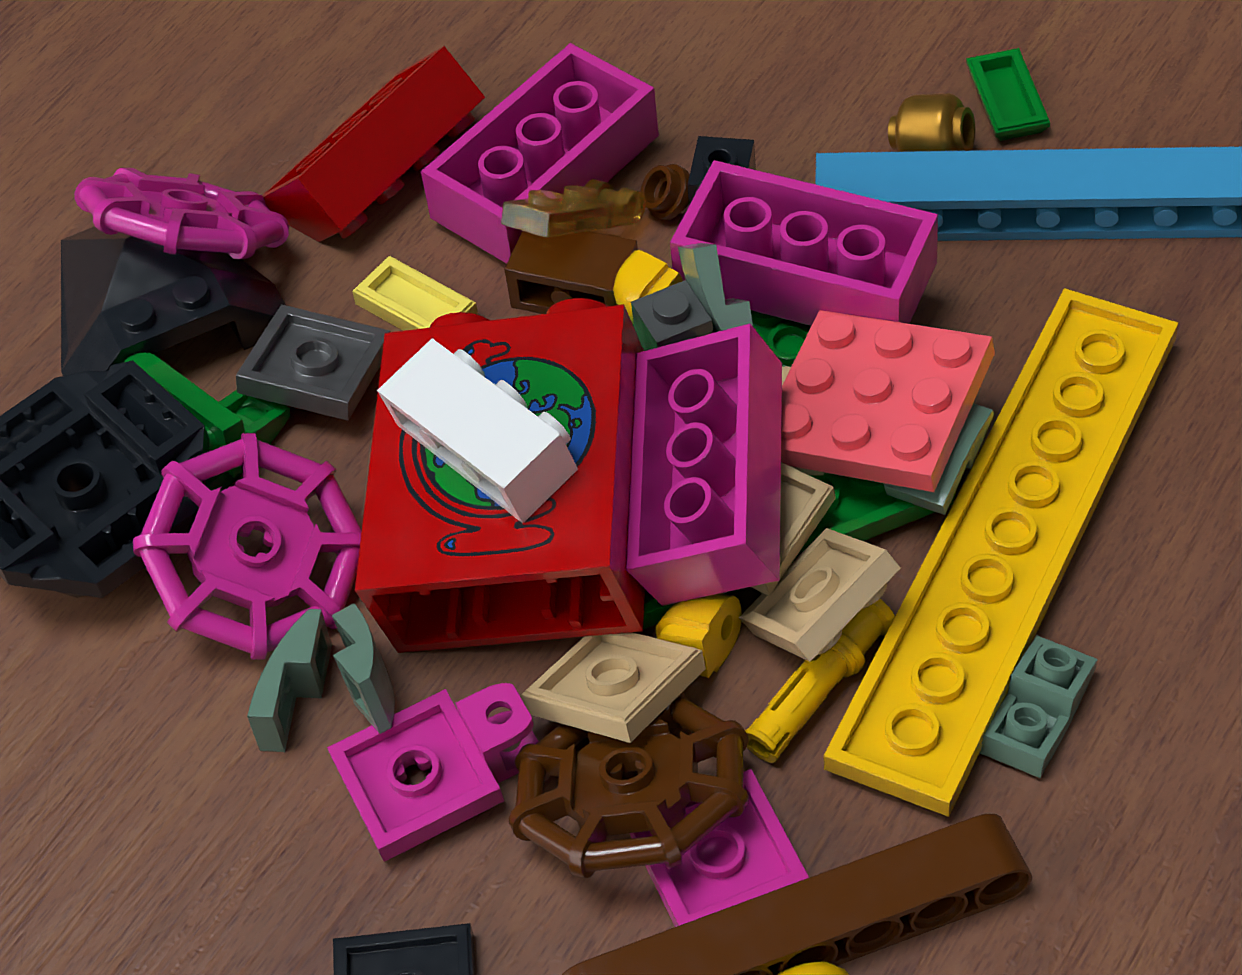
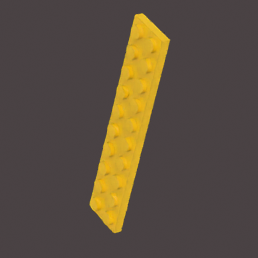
[823,288,1178,817]

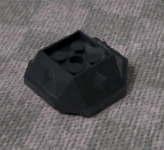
[0,360,210,598]

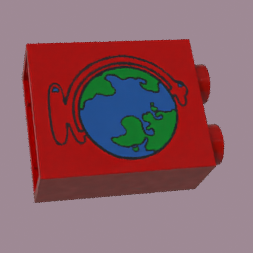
[355,298,645,653]

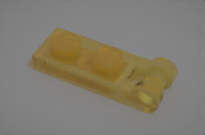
[501,179,646,238]

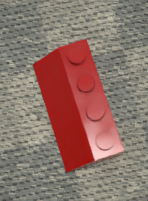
[262,46,485,242]

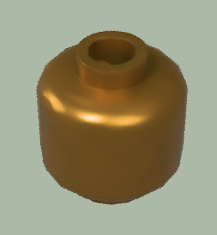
[888,93,975,152]

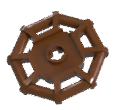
[509,691,749,878]

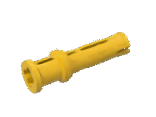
[745,598,895,763]

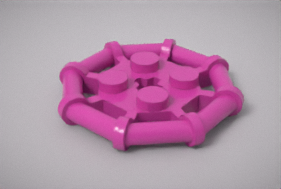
[74,167,289,259]
[133,433,362,660]

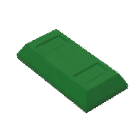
[966,48,1050,141]

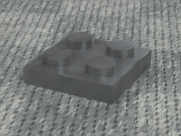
[236,304,390,420]

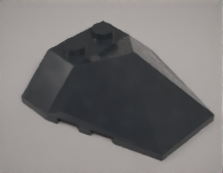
[61,226,286,376]

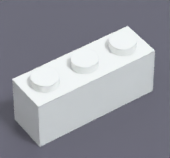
[377,338,578,523]

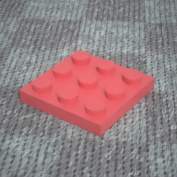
[781,310,995,492]

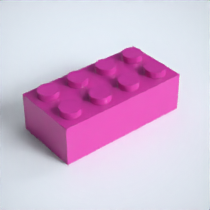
[421,43,659,264]
[670,160,938,326]
[626,324,782,606]

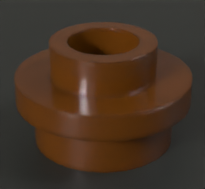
[640,164,690,221]

